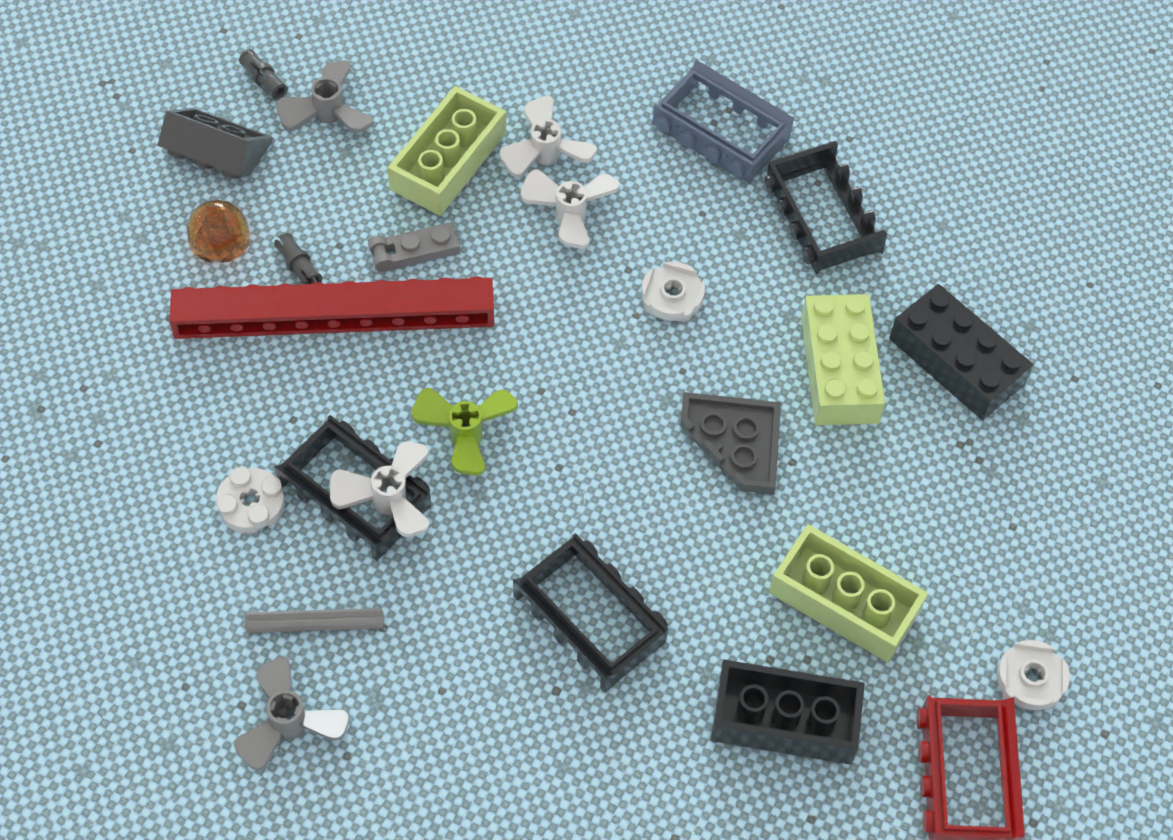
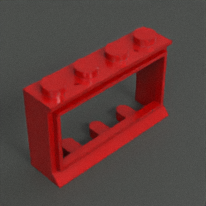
[916,695,1025,840]

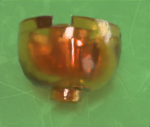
[186,199,250,263]

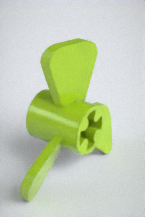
[412,388,518,476]

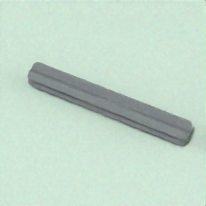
[245,608,384,633]

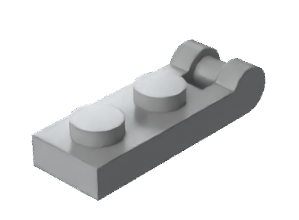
[368,222,460,272]

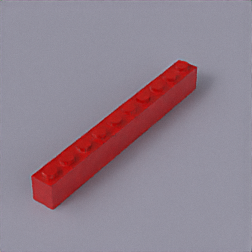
[169,276,494,339]

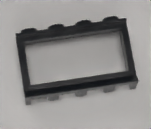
[764,140,887,274]
[274,415,431,561]
[513,533,668,693]

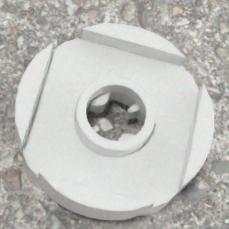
[641,262,705,323]
[216,467,285,534]
[997,640,1070,710]

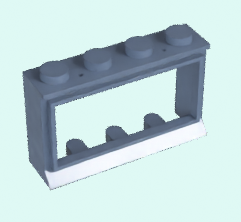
[652,60,794,184]

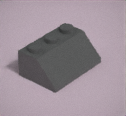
[157,107,273,179]

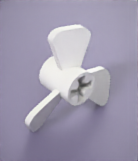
[500,95,597,178]
[521,170,620,249]
[330,441,429,537]

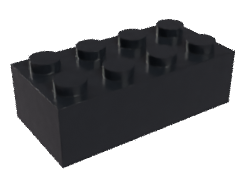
[889,283,1034,421]
[710,659,865,765]

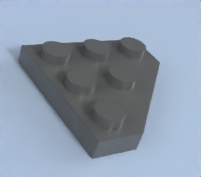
[680,392,781,494]

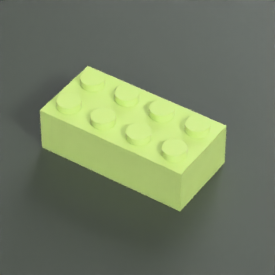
[387,86,506,216]
[801,294,885,426]
[769,524,928,663]

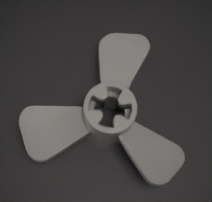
[276,60,373,133]
[234,657,349,771]

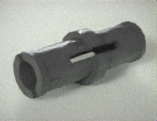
[239,49,288,100]
[274,233,322,284]

